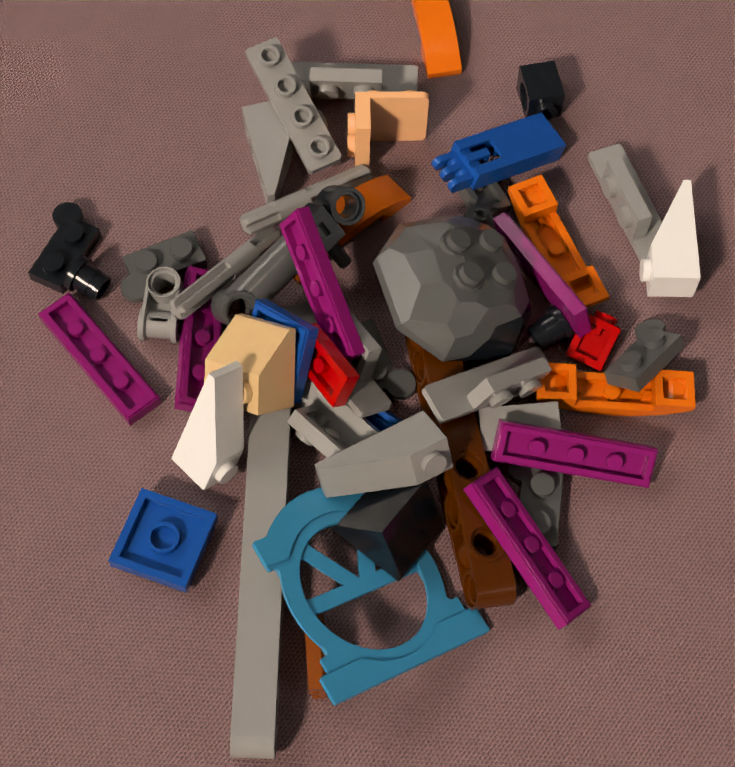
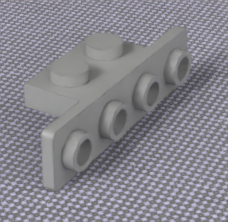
[245,37,342,174]
[291,62,418,100]
[588,144,662,261]
[282,302,392,418]
[422,346,552,424]
[286,376,381,459]

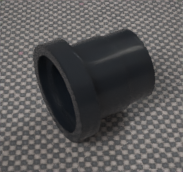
[63,255,111,301]
[527,305,574,352]

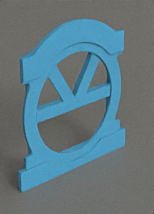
[252,488,490,706]

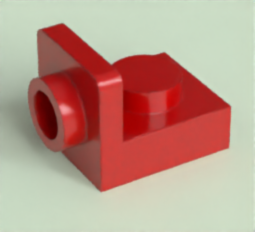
[565,310,622,372]

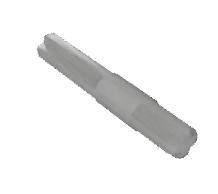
[240,164,372,235]
[169,226,281,320]

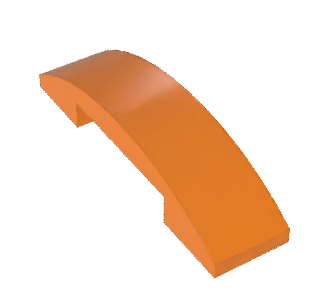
[411,0,462,79]
[508,174,610,308]
[293,175,411,285]
[536,362,696,416]

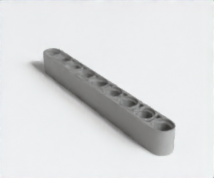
[230,407,292,759]

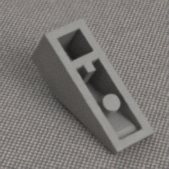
[241,101,294,204]
[314,411,453,498]

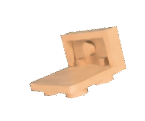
[347,90,429,167]

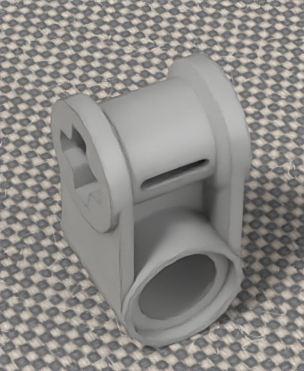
[137,266,183,344]

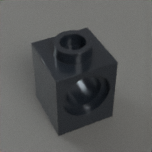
[516,61,565,120]

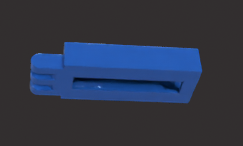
[431,112,566,193]

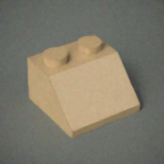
[204,313,296,415]

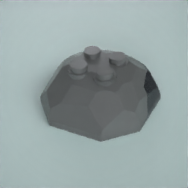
[373,215,532,362]

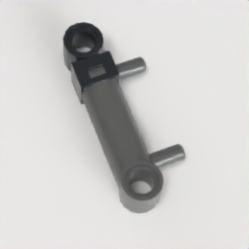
[211,185,366,326]

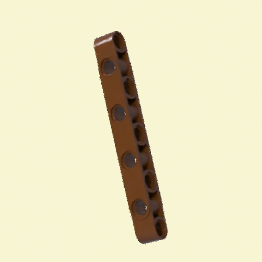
[405,335,516,610]

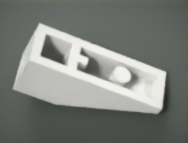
[639,180,701,297]
[171,361,244,490]

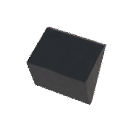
[333,481,444,582]

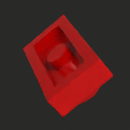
[308,323,360,407]

